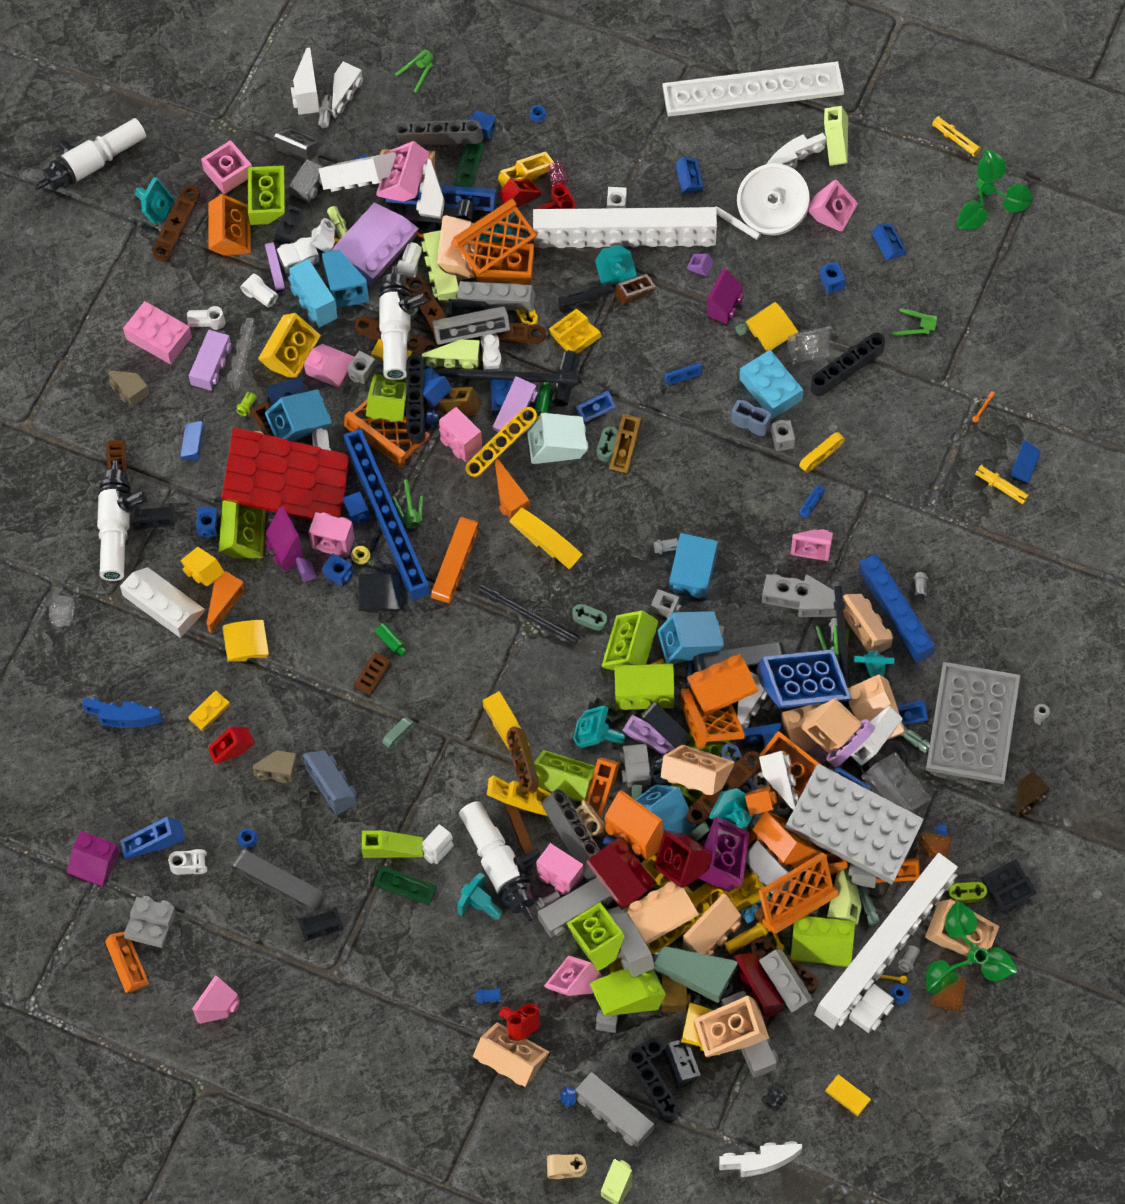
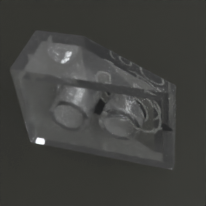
[787,326,832,365]

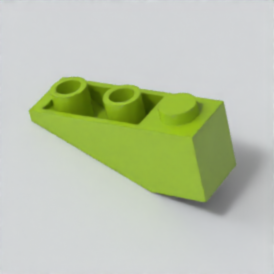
[362,830,423,858]

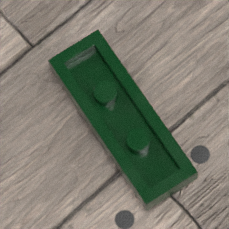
[454,142,485,187]
[374,866,437,906]

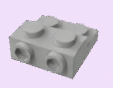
[124,896,176,948]

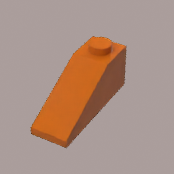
[495,459,530,519]
[206,571,245,634]
[586,757,620,819]

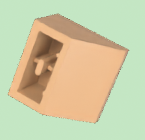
[802,698,862,753]

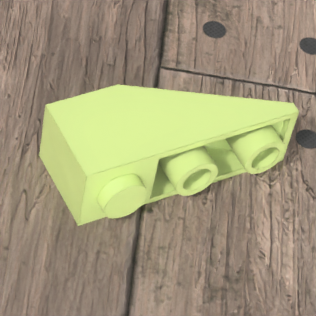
[824,106,848,166]
[422,339,480,369]
[827,867,862,925]
[601,1159,632,1204]

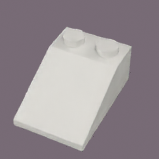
[291,48,319,115]

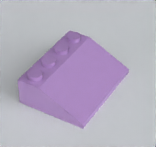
[331,202,419,287]

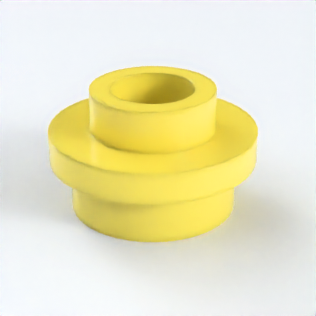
[351,546,370,564]

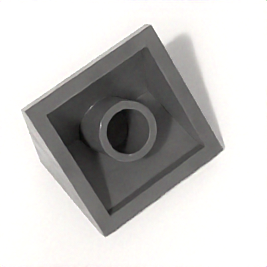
[275,128,321,162]

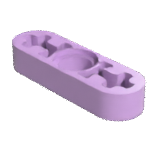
[265,242,285,290]
[827,719,875,767]

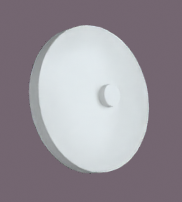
[737,164,810,235]

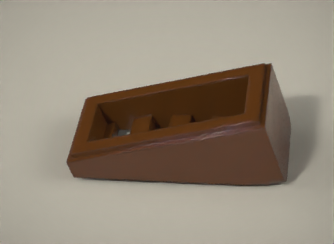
[614,274,656,305]
[250,402,274,437]
[106,440,127,473]
[354,652,392,696]

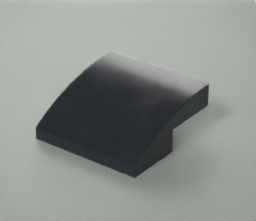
[359,573,400,613]
[980,859,1037,912]

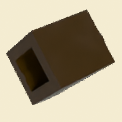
[1015,771,1049,818]

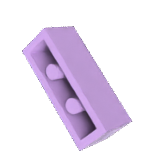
[189,330,232,391]
[493,377,538,434]

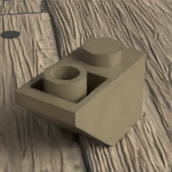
[108,371,150,407]
[252,750,297,783]

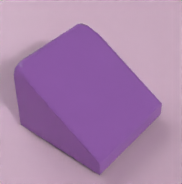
[687,254,714,276]
[296,557,317,582]

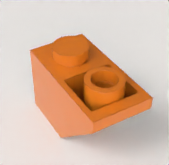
[745,784,779,815]

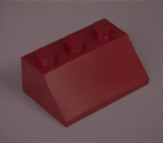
[653,830,713,888]
[586,837,657,910]
[734,952,785,1020]

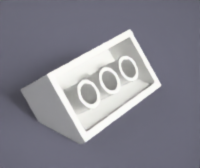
[319,152,396,192]
[120,567,205,638]

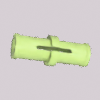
[327,206,348,239]

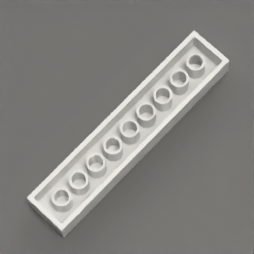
[533,207,717,248]
[814,853,958,1030]

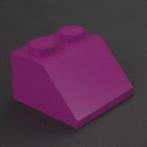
[707,268,744,324]
[67,831,120,887]

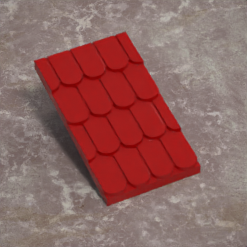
[221,427,351,521]

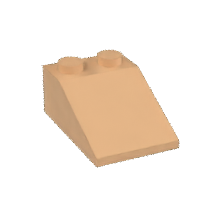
[848,674,905,739]
[925,899,999,956]
[694,996,769,1057]

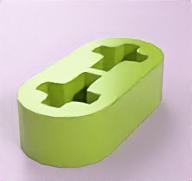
[948,882,987,903]

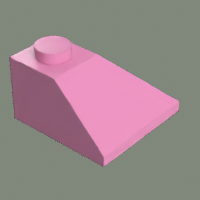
[808,180,858,231]
[304,344,354,388]
[791,529,833,561]
[544,956,603,996]
[192,976,240,1024]

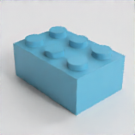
[288,259,338,328]
[739,350,803,419]

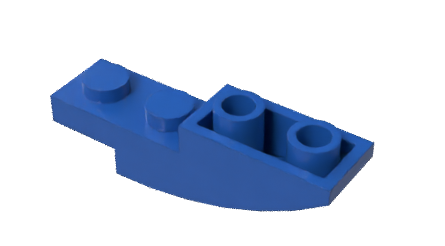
[82,698,163,728]

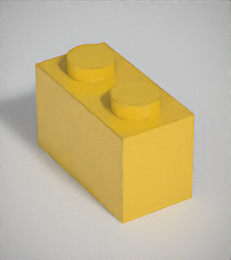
[180,547,225,586]

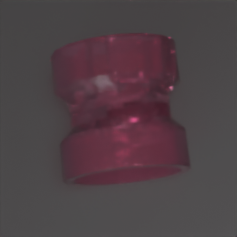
[547,162,568,186]

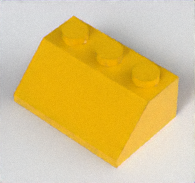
[258,313,321,379]

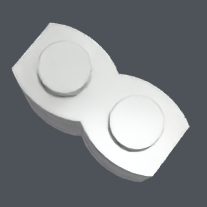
[277,237,319,273]
[481,333,502,371]
[422,824,454,864]
[849,984,894,1033]

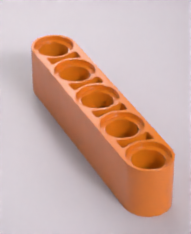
[431,517,479,604]

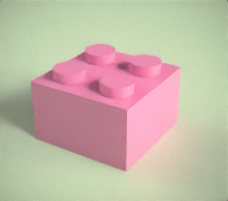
[201,140,252,194]
[439,407,482,462]
[309,512,355,558]
[536,843,584,895]

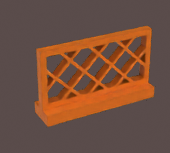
[451,198,537,276]
[344,400,430,468]
[680,688,745,748]
[759,852,839,934]

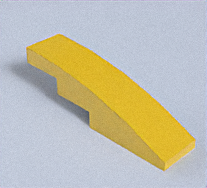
[509,507,583,569]
[487,775,551,816]

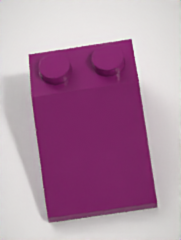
[265,506,303,571]
[699,817,749,892]

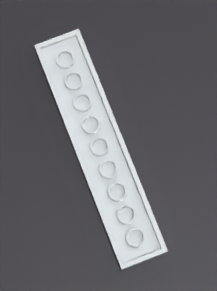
[662,62,844,117]

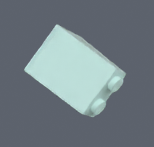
[527,413,588,464]

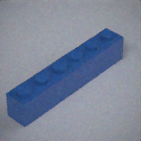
[386,183,497,211]
[858,553,935,663]

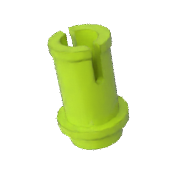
[236,392,257,416]

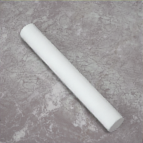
[716,206,761,240]

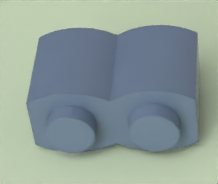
[731,400,771,436]

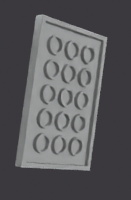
[926,662,1020,784]
[784,763,924,884]

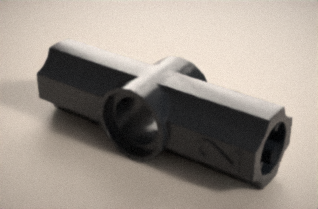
[552,350,579,407]

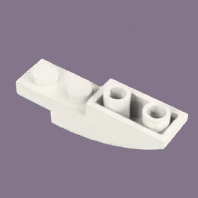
[766,133,826,169]
[719,1141,802,1177]

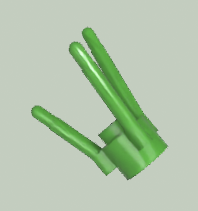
[395,50,434,93]
[892,308,937,336]
[392,479,423,528]
[816,625,850,665]

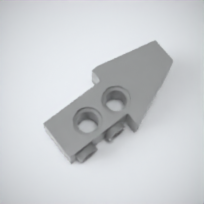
[762,574,836,617]

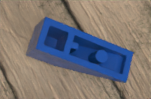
[120,817,185,859]

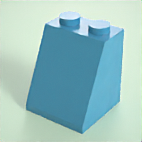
[322,250,369,308]
[265,389,332,442]
[669,533,718,598]
[657,611,724,664]
[635,784,697,835]

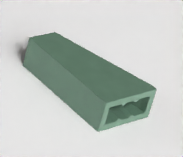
[653,946,738,1003]

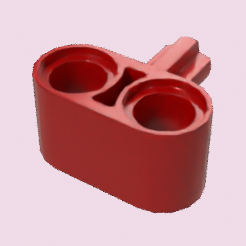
[538,184,576,209]
[499,1004,541,1041]

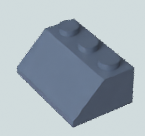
[303,751,357,816]

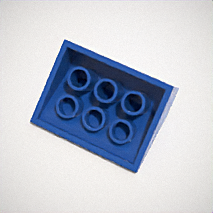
[756,650,852,708]

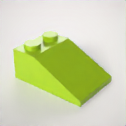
[366,373,406,422]
[590,969,666,1016]

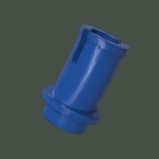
[475,988,501,1005]

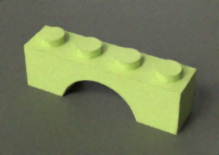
[421,230,459,304]

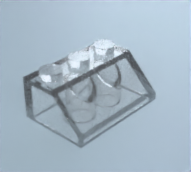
[861,752,932,813]

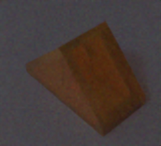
[919,832,952,859]
[930,976,966,1012]

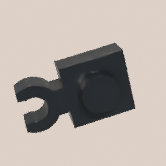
[588,698,624,727]

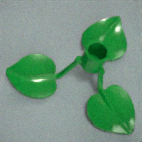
[957,149,1033,230]
[926,901,1017,995]

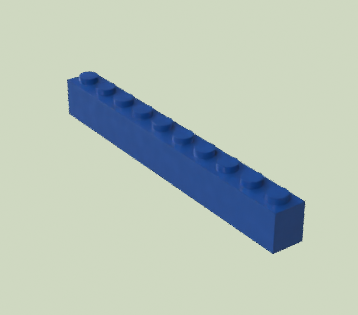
[343,428,430,601]

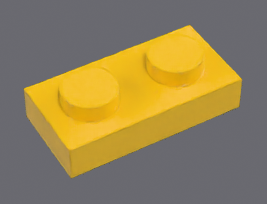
[189,691,230,731]

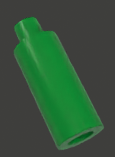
[533,382,552,417]
[375,623,407,657]

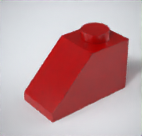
[498,178,542,207]
[208,727,255,764]

